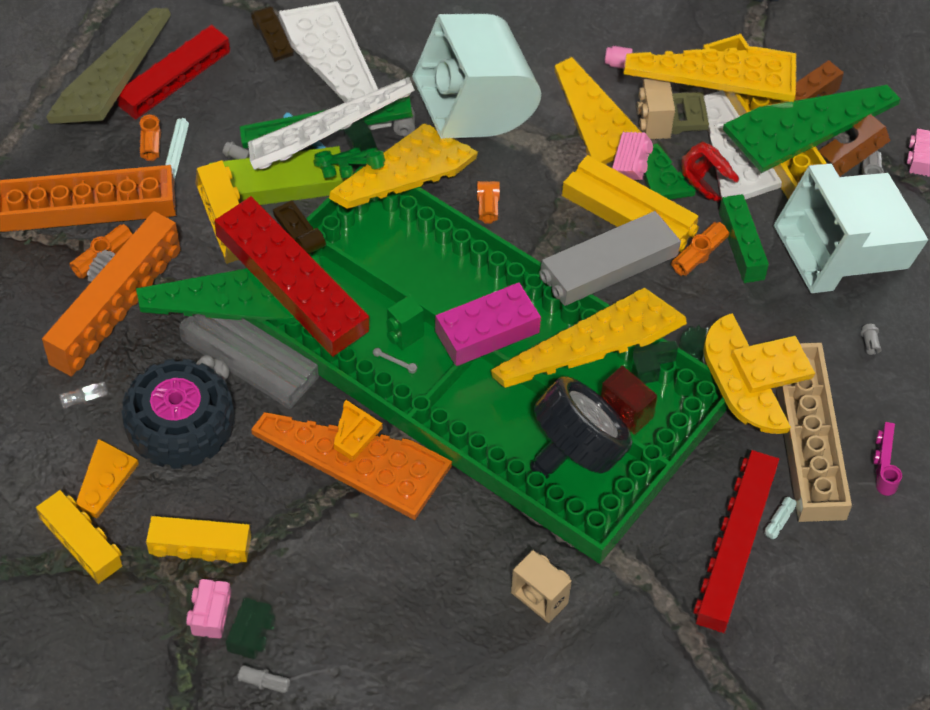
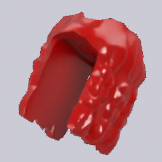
[681,141,739,201]

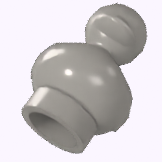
[196,355,230,381]

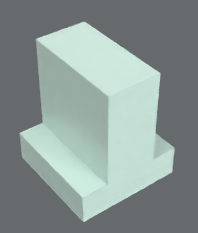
[774,164,928,293]

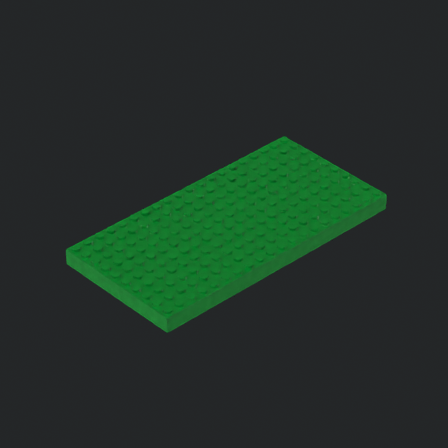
[238,164,729,564]

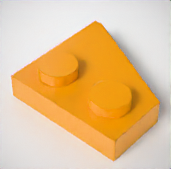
[334,400,383,461]

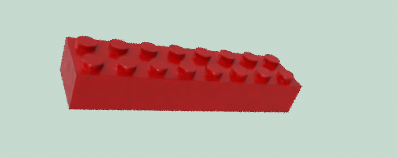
[215,196,369,357]

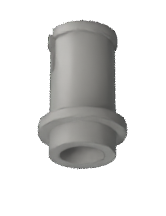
[223,141,250,159]
[860,324,882,355]

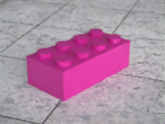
[435,282,541,366]

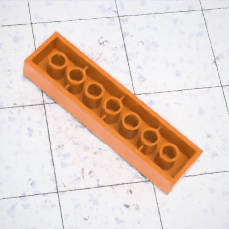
[0,165,176,232]
[42,211,180,377]

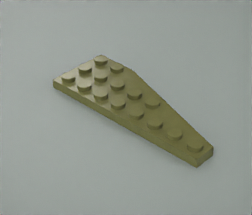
[46,8,171,124]

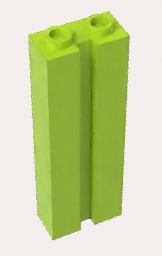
[209,146,349,205]

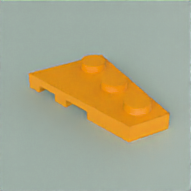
[76,439,139,519]

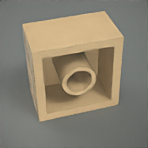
[637,78,675,139]
[511,550,571,623]

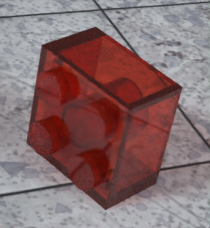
[601,365,658,435]

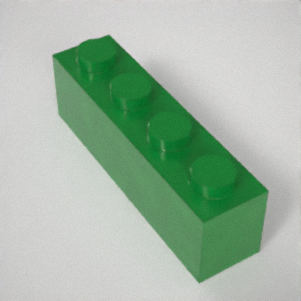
[719,194,769,283]

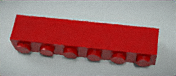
[117,25,230,120]

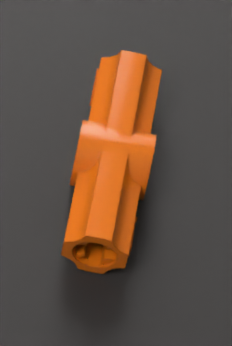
[671,222,729,276]
[69,224,133,279]

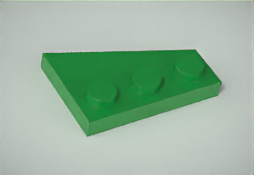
[644,144,696,200]

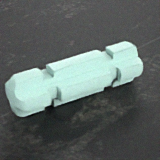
[764,497,797,539]

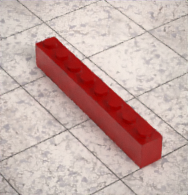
[694,450,779,634]

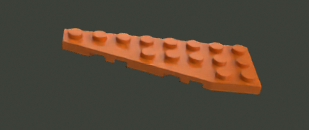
[251,412,452,520]

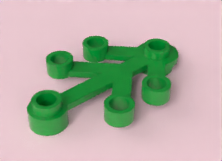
[313,148,385,178]

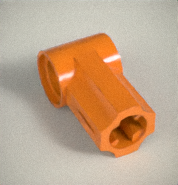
[140,115,161,161]
[477,181,500,223]

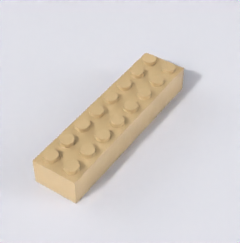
[776,343,852,522]

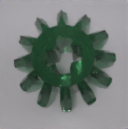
[679,324,709,361]

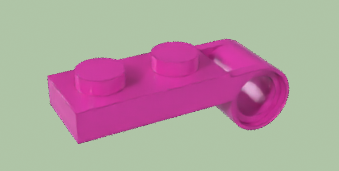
[873,422,902,496]

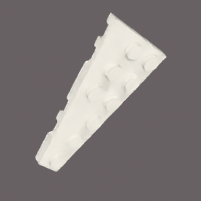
[704,90,782,200]

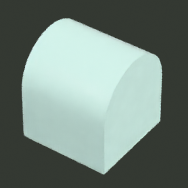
[412,14,541,138]

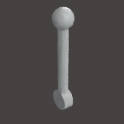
[373,348,417,374]

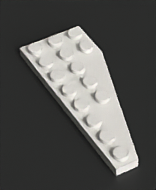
[279,1,392,130]
[248,77,414,169]

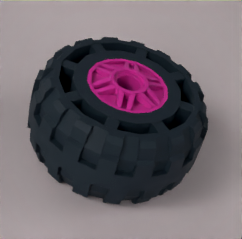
[122,359,234,469]

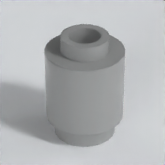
[393,108,415,136]

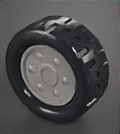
[530,377,632,479]

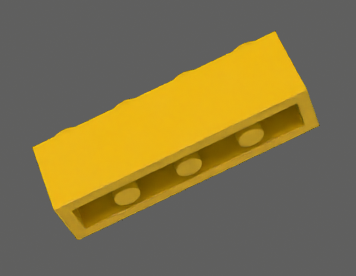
[36,490,122,584]
[146,516,251,564]

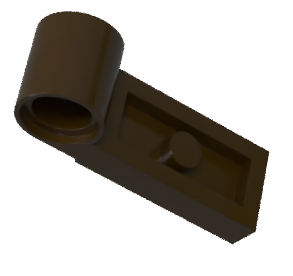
[251,6,294,62]
[273,200,326,254]

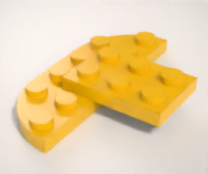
[703,313,815,434]

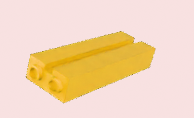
[562,155,699,252]

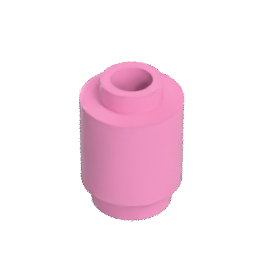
[605,46,633,69]

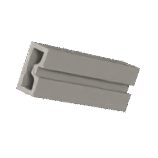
[540,211,681,306]

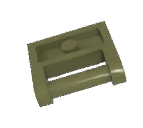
[671,92,709,134]

